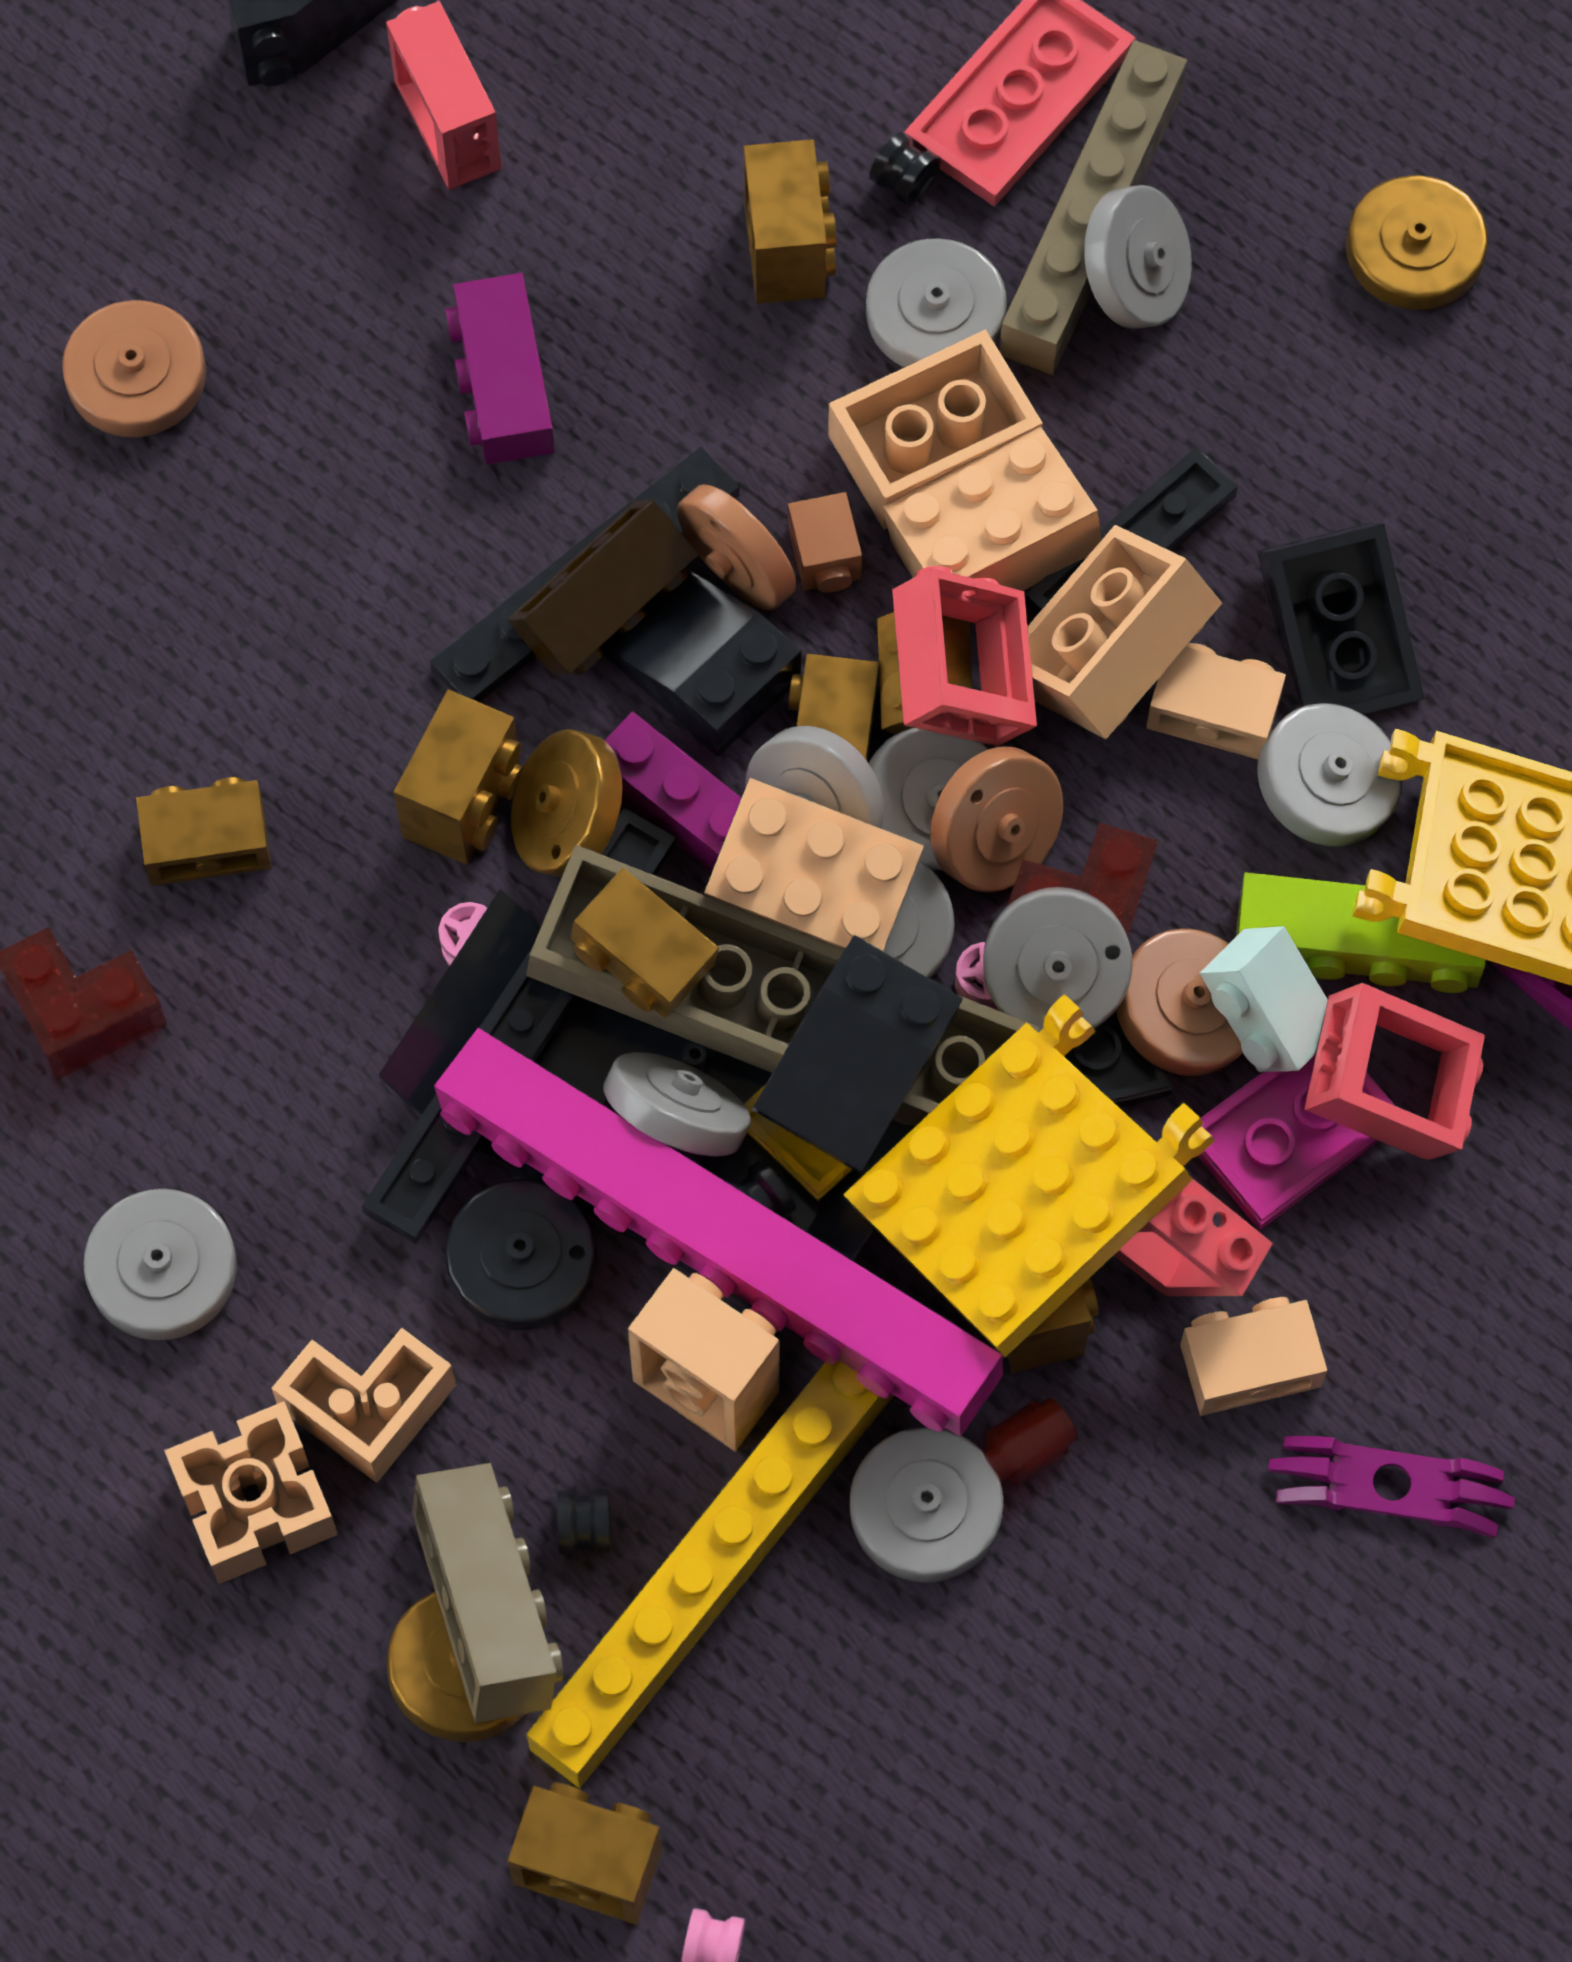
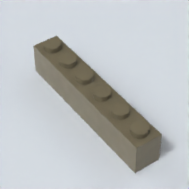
[1000,40,1187,376]

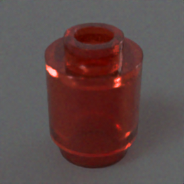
[982,1397,1078,1487]

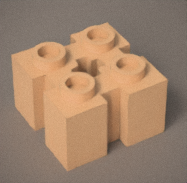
[165,1402,338,1584]

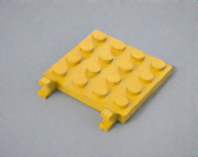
[1353,728,1572,986]
[843,994,1215,1357]

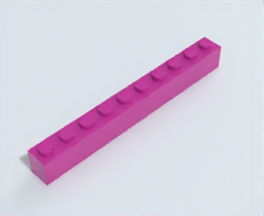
[434,1028,1003,1437]

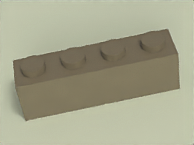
[412,1463,563,1723]

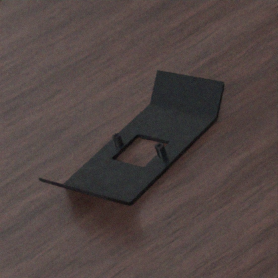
[379,889,916,1307]

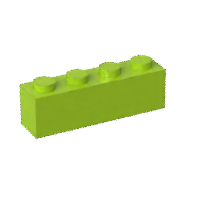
[1236,872,1485,993]

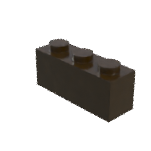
[507,500,699,675]

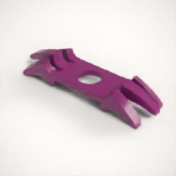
[1268,1436,1515,1538]

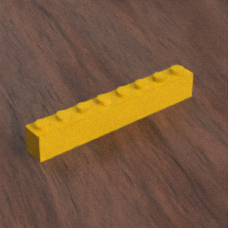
[526,1360,894,1789]

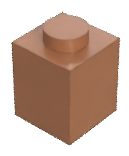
[788,492,862,593]

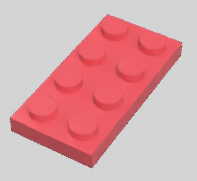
[904,0,1136,207]

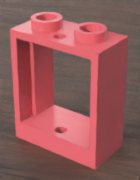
[386,1,501,190]
[892,566,1037,746]
[1304,983,1485,1160]
[1113,1178,1273,1296]

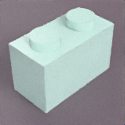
[1199,926,1328,1072]

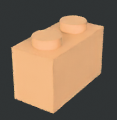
[1146,643,1286,759]
[1180,1297,1327,1416]

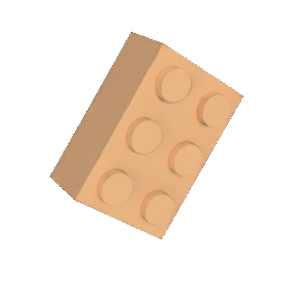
[828,329,1043,530]
[883,426,1102,591]
[1028,525,1222,740]
[704,778,924,952]
[628,1268,779,1452]

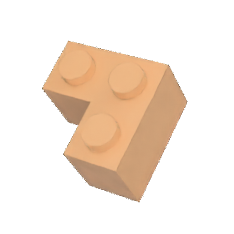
[272,1328,456,1483]

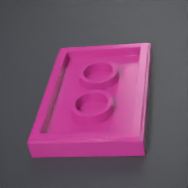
[1198,1054,1395,1230]

